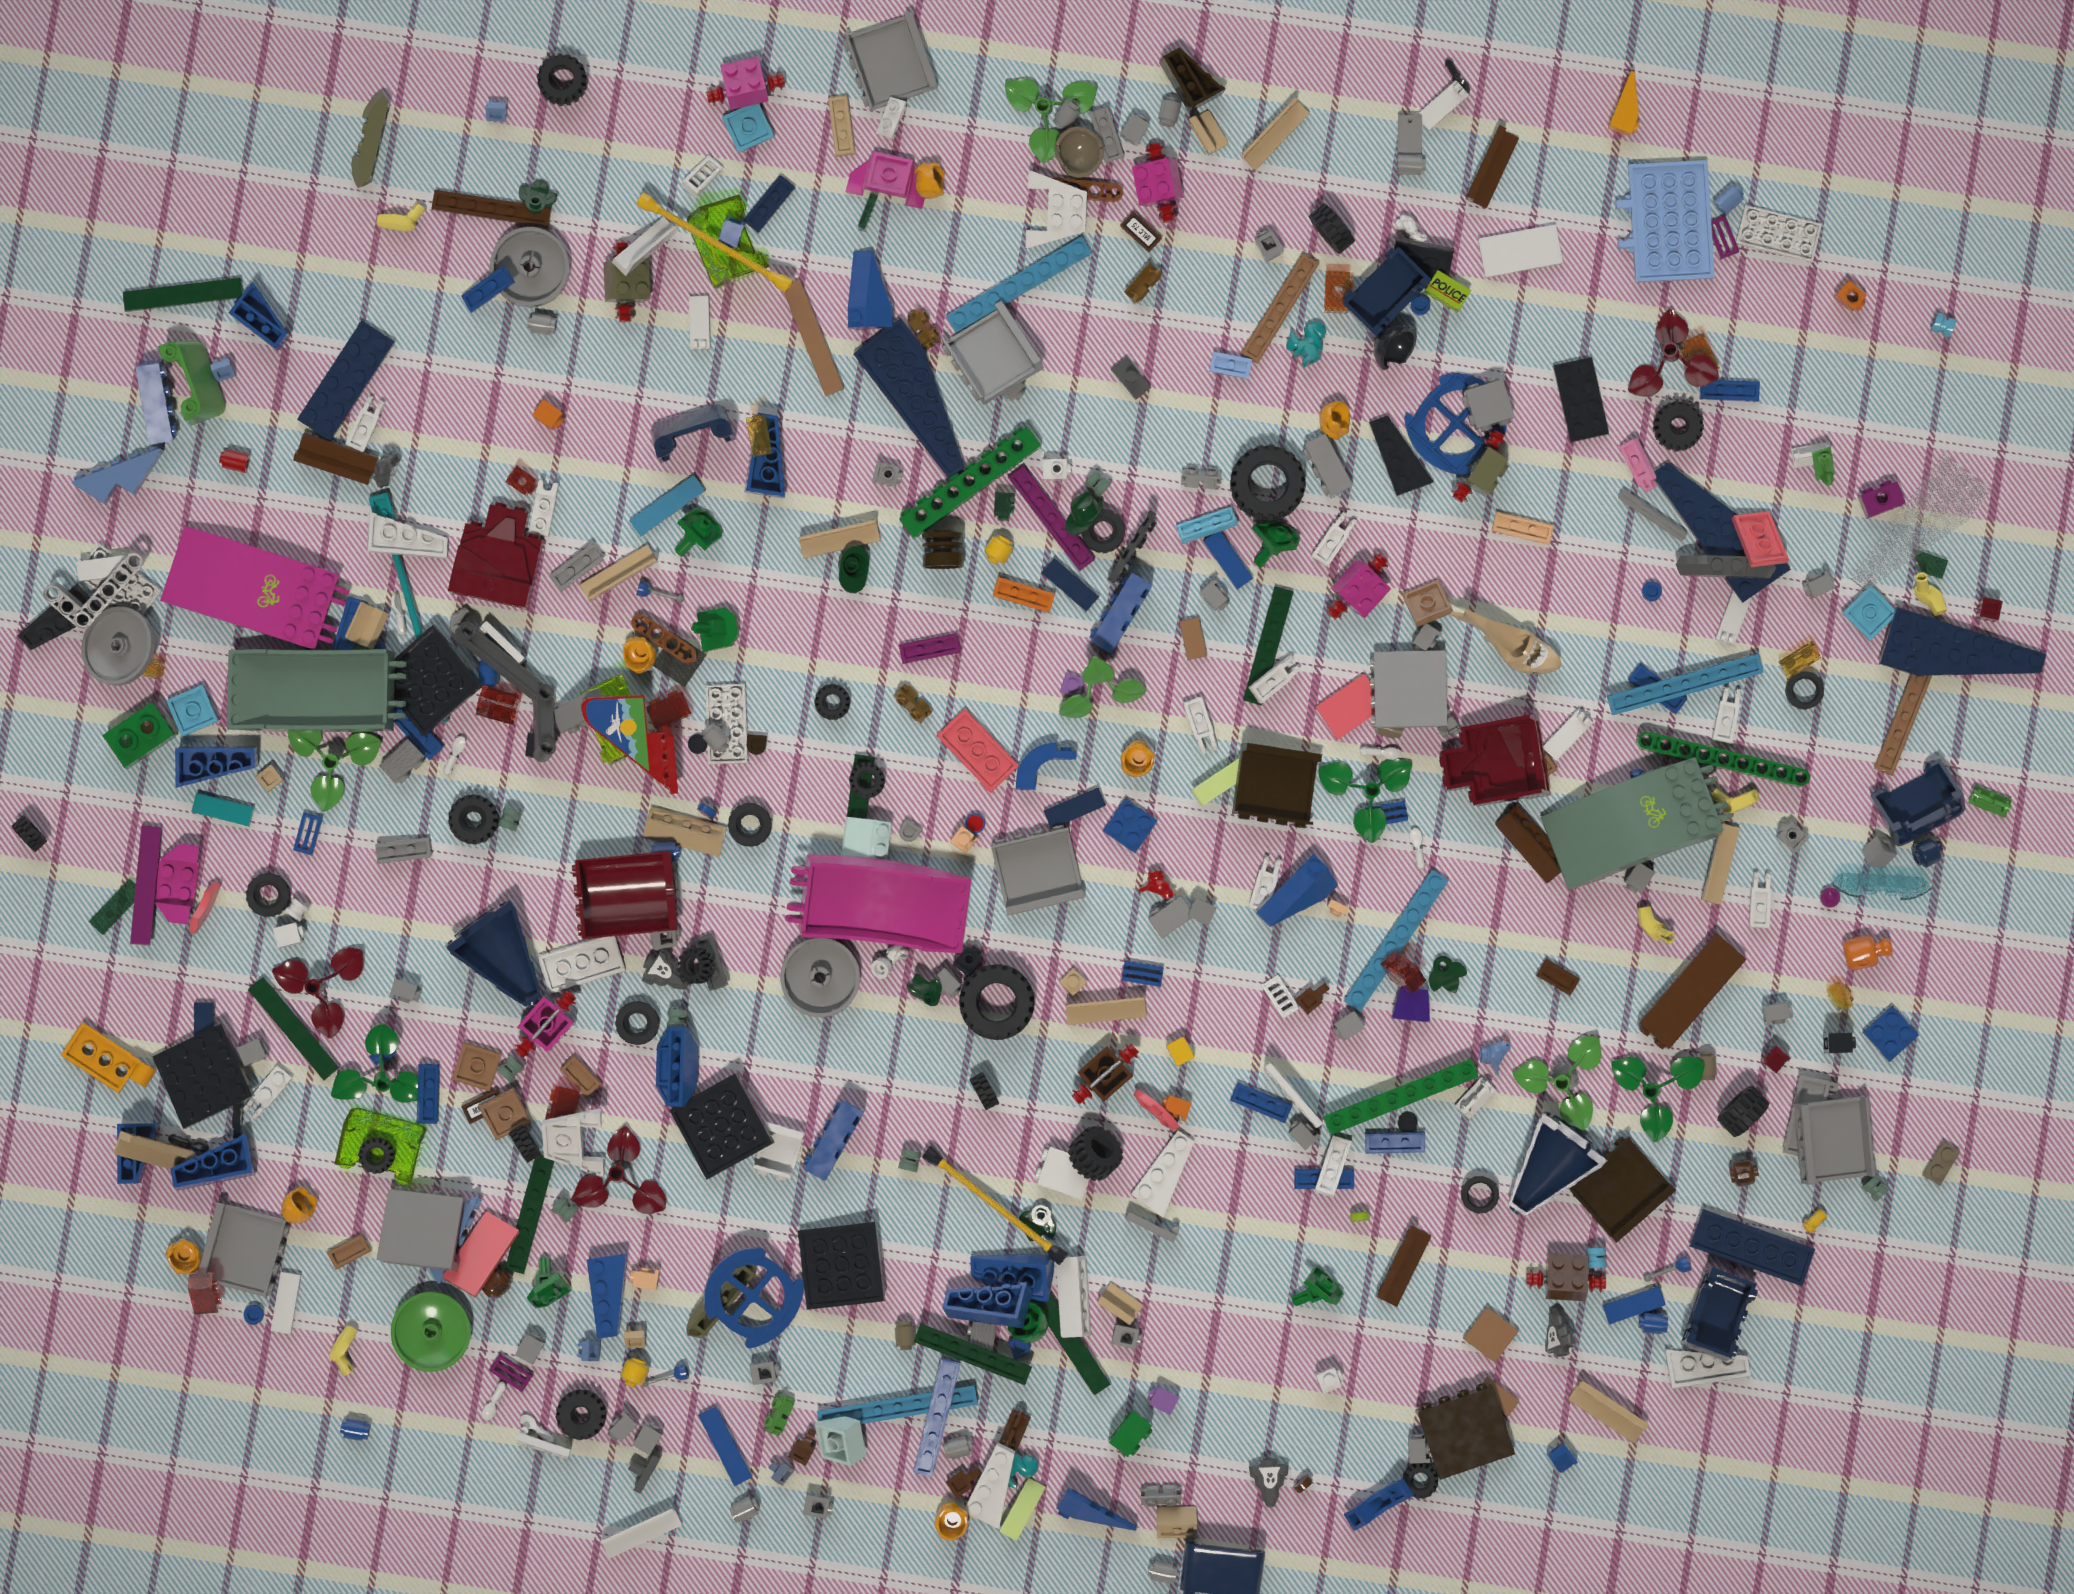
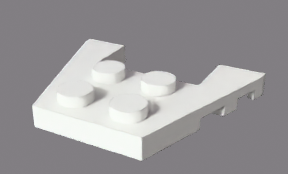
[1025,171,1087,248]
[542,1108,605,1177]

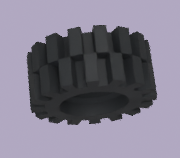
[814,684,850,720]
[849,762,885,799]
[11,815,47,852]
[677,948,715,984]
[969,1072,999,1110]
[509,1124,541,1163]
[358,1137,395,1174]
[1403,1463,1439,1499]

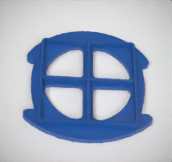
[1404,373,1507,475]
[703,1247,804,1348]

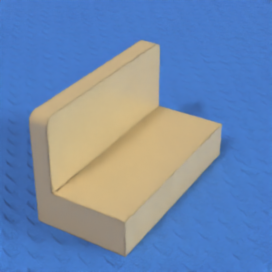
[1188,110,1228,156]
[345,602,389,650]
[1097,1283,1143,1325]
[1156,1506,1197,1538]

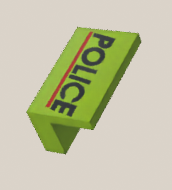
[1424,270,1472,313]

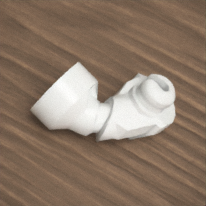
[1395,215,1429,243]
[871,945,909,979]

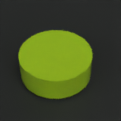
[1350,1212,1370,1222]

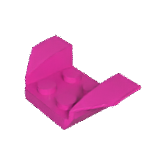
[845,151,925,209]
[155,843,200,925]

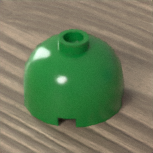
[1008,1302,1048,1343]

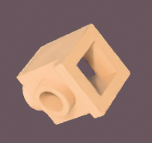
[950,826,978,854]
[630,1267,660,1290]

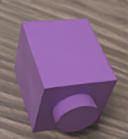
[1147,1386,1179,1415]

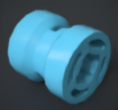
[1930,313,1957,338]
[1586,1247,1607,1268]

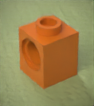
[1834,280,1867,313]
[532,399,564,431]

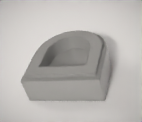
[899,818,923,842]

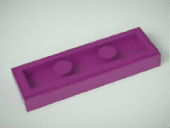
[899,633,961,664]

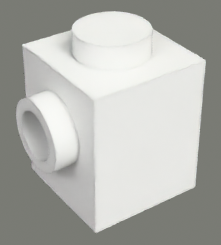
[1043,459,1071,481]
[273,922,305,948]
[1315,1367,1344,1394]

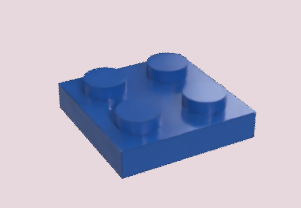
[1103,799,1157,853]
[1862,1006,1919,1062]

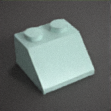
[841,817,892,860]
[815,1416,867,1466]

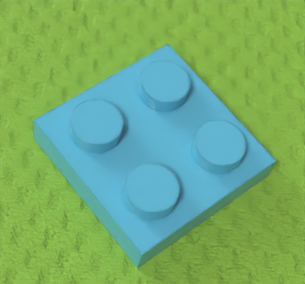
[722,104,774,153]
[1842,585,1895,641]
[166,685,219,737]

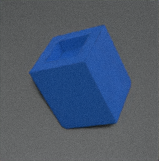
[1546,1443,1578,1473]

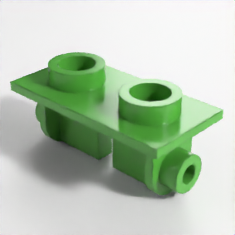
[1812,447,1835,486]
[1968,785,2012,818]
[764,1393,795,1436]

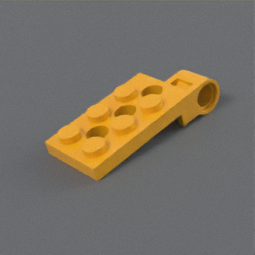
[61,1022,157,1094]

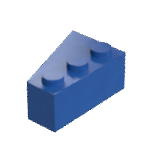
[228,282,290,351]
[117,1123,160,1184]

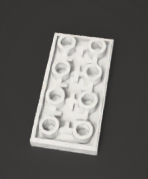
[1736,205,1822,263]
[75,543,162,615]
[706,684,748,765]

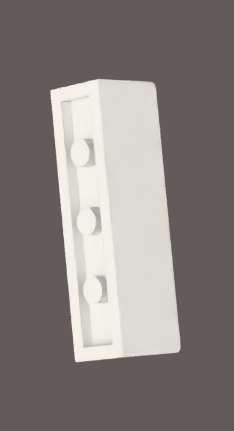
[612,217,680,276]
[1056,1256,1091,1338]
[600,1507,682,1559]

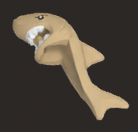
[1451,609,1561,674]

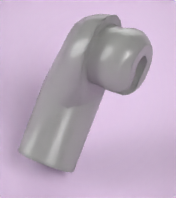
[450,607,470,634]

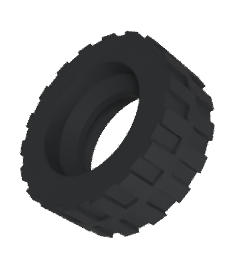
[1082,509,1125,554]
[728,803,772,847]
[245,873,291,917]
[615,1001,660,1045]

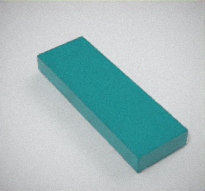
[191,793,254,827]

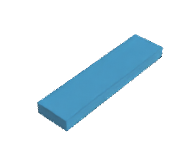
[629,475,705,537]

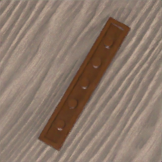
[431,190,552,228]

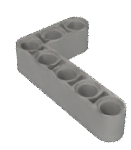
[43,550,146,629]

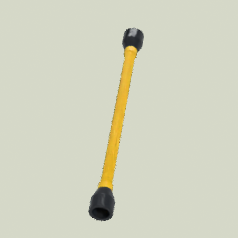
[922,1145,1069,1265]

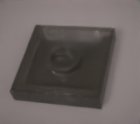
[653,633,707,688]

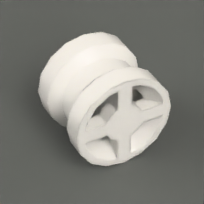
[284,897,309,922]

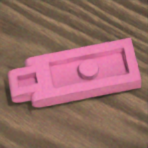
[1619,437,1657,492]

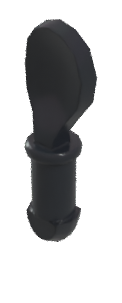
[1445,59,1470,94]
[168,1134,209,1152]

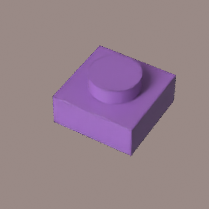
[1060,673,1084,696]

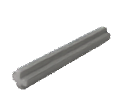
[1618,489,1687,541]

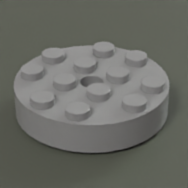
[490,227,570,308]
[780,938,860,1018]

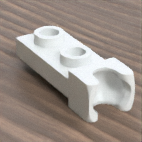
[529,480,559,537]

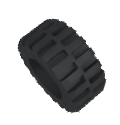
[1230,444,1306,522]
[959,964,1035,1040]

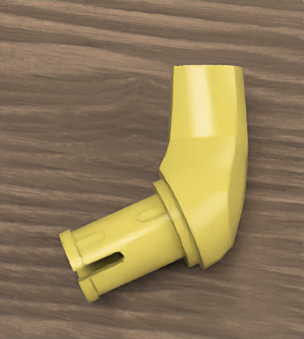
[377,203,426,232]
[1914,572,1947,616]
[1710,787,1760,813]
[1637,906,1675,944]
[329,1326,357,1376]

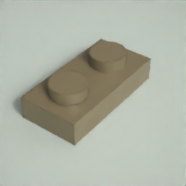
[1922,1141,1960,1186]

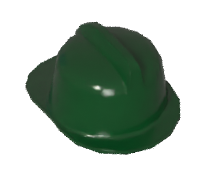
[1065,491,1103,535]
[838,546,869,593]

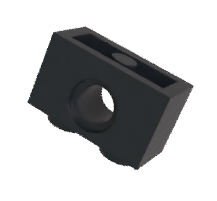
[1823,1033,1856,1054]

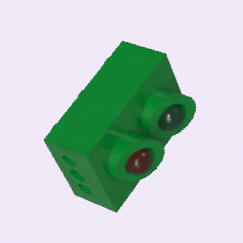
[102,702,177,769]

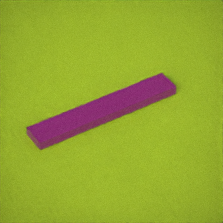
[1008,465,1095,572]
[130,826,161,946]

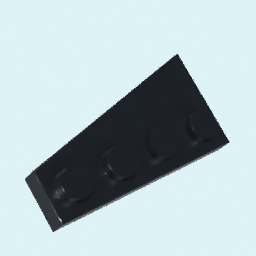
[1369,415,1434,497]
[1107,511,1157,585]
[17,583,100,650]

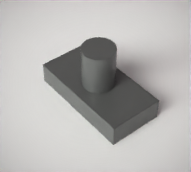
[1111,357,1151,400]
[628,1454,661,1494]

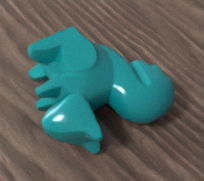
[1286,321,1326,368]
[1008,1453,1039,1489]

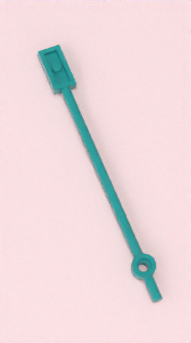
[368,492,449,724]

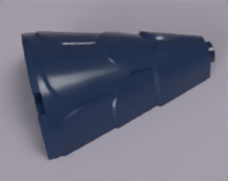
[445,900,541,1007]
[1508,1111,1607,1216]

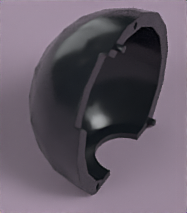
[1373,325,1417,370]

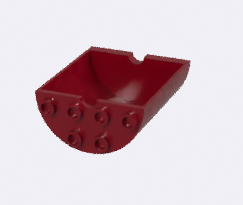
[572,851,678,939]

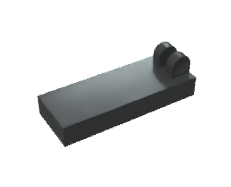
[693,934,729,991]

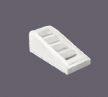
[681,155,723,199]
[1261,975,1299,1019]

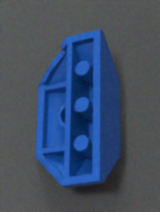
[656,1026,698,1107]

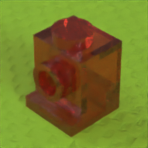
[505,465,538,497]

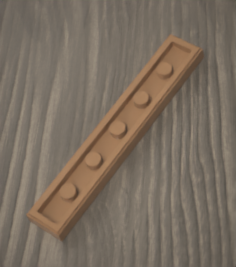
[1241,253,1319,364]
[784,279,844,397]
[1874,675,1932,776]

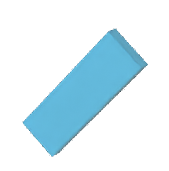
[1176,506,1238,544]

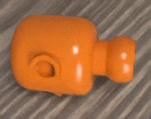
[1843,936,1893,970]

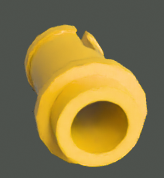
[1802,1209,1828,1234]

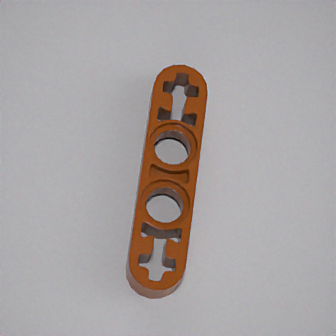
[1047,177,1123,203]
[631,614,698,665]

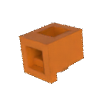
[1161,1095,1192,1122]

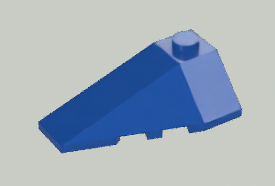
[1256,854,1338,927]
[1056,1487,1138,1531]

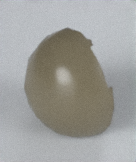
[1054,126,1104,178]

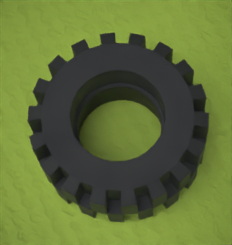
[537,53,588,106]
[1717,1086,1770,1137]
[1068,1126,1123,1181]

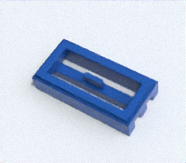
[1365,801,1408,825]
[293,812,323,856]
[1121,961,1164,987]

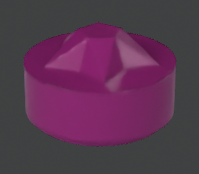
[1820,888,1840,908]

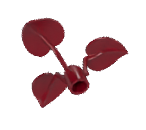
[1628,309,1719,397]
[272,948,364,1039]
[571,1126,666,1214]

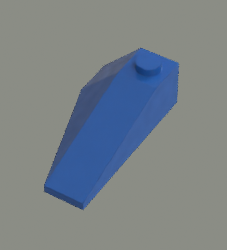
[848,250,894,331]
[970,1254,1054,1302]

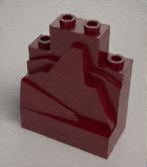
[448,502,544,611]
[1439,714,1551,806]

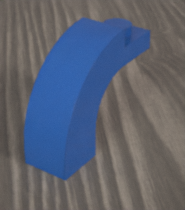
[1016,743,1076,791]
[1343,1478,1413,1531]

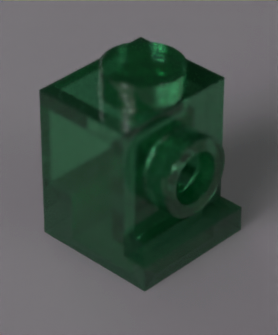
[994,492,1015,522]

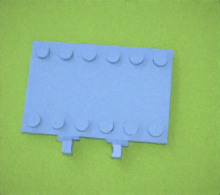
[1615,160,1715,283]

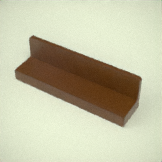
[1465,125,1519,208]
[293,433,378,485]
[1495,804,1561,883]
[1375,1225,1431,1306]

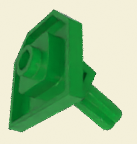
[674,508,722,557]
[1252,521,1301,568]
[691,607,740,652]
[527,1257,572,1309]
[1291,1265,1344,1306]

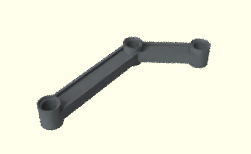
[454,621,556,762]

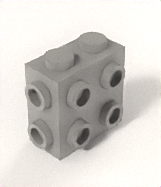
[1462,377,1515,432]

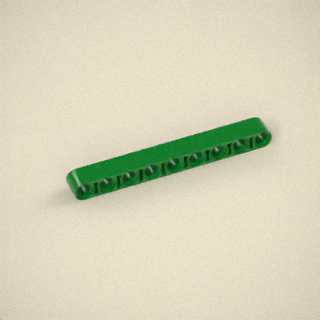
[1636,731,1810,787]

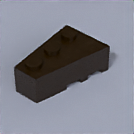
[1159,47,1226,113]

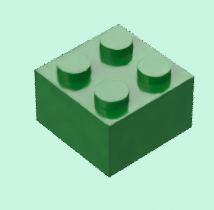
[1108,1409,1153,1457]

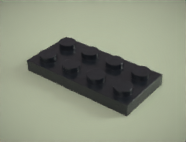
[1553,357,1609,443]

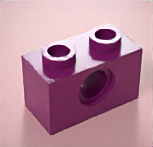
[1858,480,1906,519]

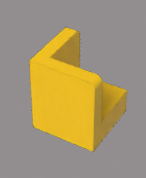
[1166,1037,1195,1067]

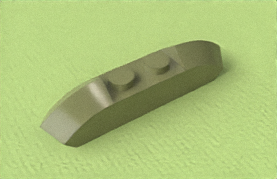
[351,91,390,188]
[686,1265,757,1338]

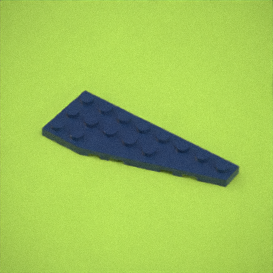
[853,318,965,479]
[1654,463,1791,603]
[1879,607,2047,676]

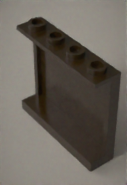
[1232,743,1322,828]
[1568,1136,1676,1243]
[1415,1382,1515,1480]

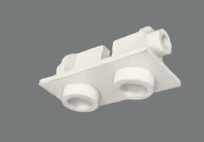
[876,97,907,140]
[1791,442,1834,468]
[1455,1077,1496,1119]

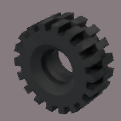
[1309,203,1355,254]
[1653,400,1704,452]
[448,794,499,845]
[555,1389,607,1440]

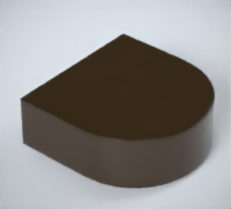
[746,734,767,755]

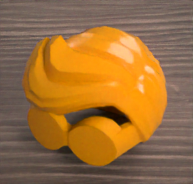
[914,163,945,199]
[1319,401,1350,440]
[623,637,656,673]
[1120,740,1156,777]
[281,1187,317,1224]
[165,1238,202,1275]
[934,1502,968,1541]

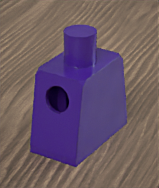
[1391,976,1430,1022]

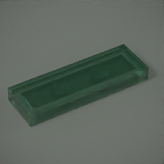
[88,878,136,935]

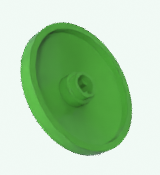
[391,1292,471,1372]

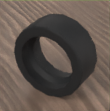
[1785,672,1824,710]
[1461,1176,1499,1214]

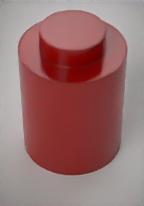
[219,449,250,473]

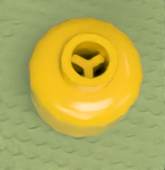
[984,535,1013,565]
[620,1357,649,1388]

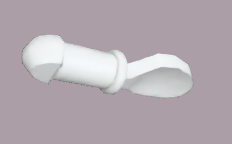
[391,594,407,636]
[443,736,466,776]
[1359,746,1401,760]
[1410,828,1426,870]
[482,1382,506,1420]
[520,1414,555,1444]

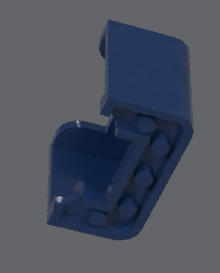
[1681,1267,1758,1361]

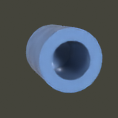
[1713,185,1744,216]

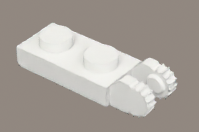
[345,395,385,452]
[1311,512,1357,568]
[1248,655,1301,703]
[1712,686,1741,744]
[1183,696,1218,755]
[1248,855,1281,911]
[1749,872,1772,929]
[243,1065,293,1120]

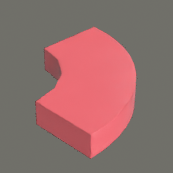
[189,881,221,934]
[1133,1089,1180,1131]

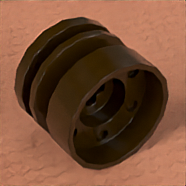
[922,530,964,569]

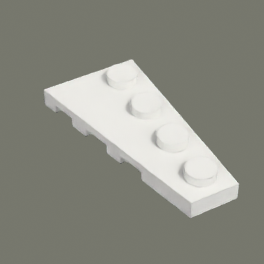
[367,512,448,559]
[1131,1130,1194,1217]
[1665,1349,1751,1389]
[964,1442,1015,1529]

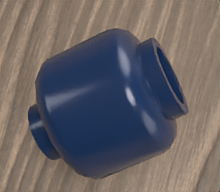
[1912,838,1943,868]

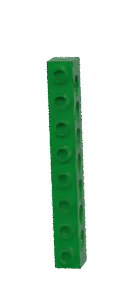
[899,426,1041,540]
[1322,1059,1479,1135]

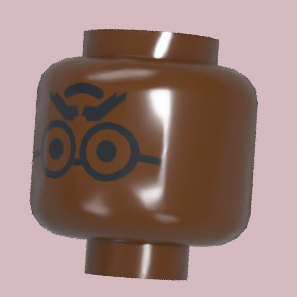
[1729,1159,1759,1187]
[482,1269,512,1298]

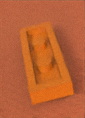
[993,577,1055,613]

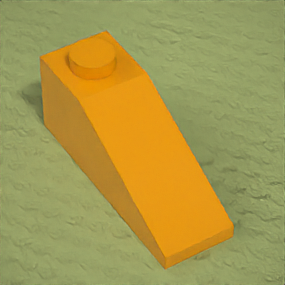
[1608,71,1640,137]

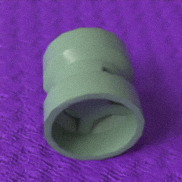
[1084,470,1112,497]
[498,806,523,832]
[666,1009,687,1029]
[497,1055,525,1083]
[898,1149,921,1172]
[1862,1174,1890,1202]
[551,1195,579,1223]

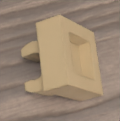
[624,1325,646,1348]

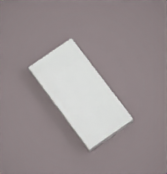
[1478,224,1563,278]
[538,936,626,994]
[1264,1063,1323,1128]

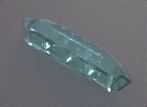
[1831,873,1931,900]

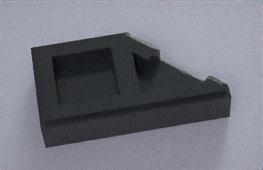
[232,1103,244,1139]

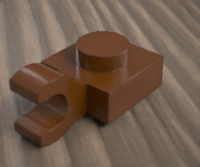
[1295,983,1330,1015]
[788,1429,816,1466]
[946,1467,982,1498]

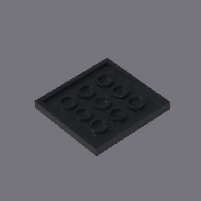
[394,625,484,737]
[152,1023,255,1129]
[669,1073,775,1180]
[798,1221,886,1310]

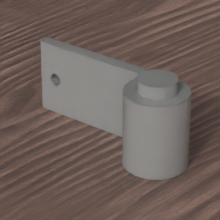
[1397,115,1426,175]

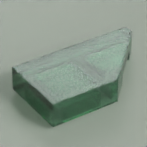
[858,193,878,232]
[1912,549,1948,580]

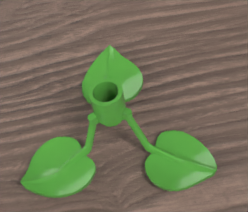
[1005,78,1097,163]
[1059,656,1147,718]
[288,732,382,812]
[1513,1036,1602,1130]

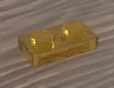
[1779,641,1821,679]

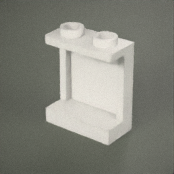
[753,1122,805,1181]
[1035,1147,1089,1200]

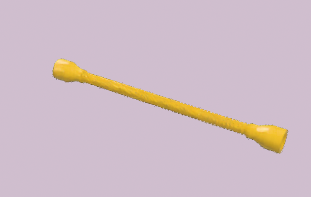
[636,192,793,293]

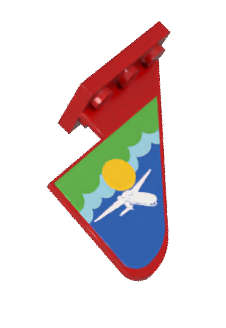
[581,695,678,794]

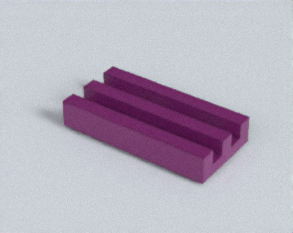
[1711,216,1740,260]
[489,1354,533,1392]

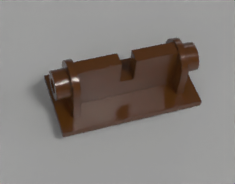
[999,1409,1031,1453]

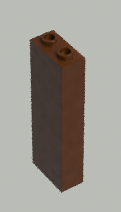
[1637,933,1747,1050]

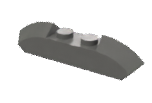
[1675,555,1776,579]

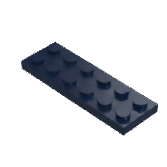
[297,320,396,441]
[1689,1209,1815,1287]

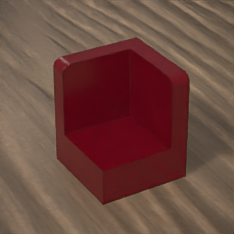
[1976,597,2003,622]
[1761,1046,1791,1074]

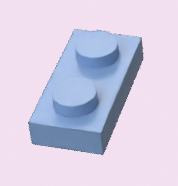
[1209,352,1252,379]

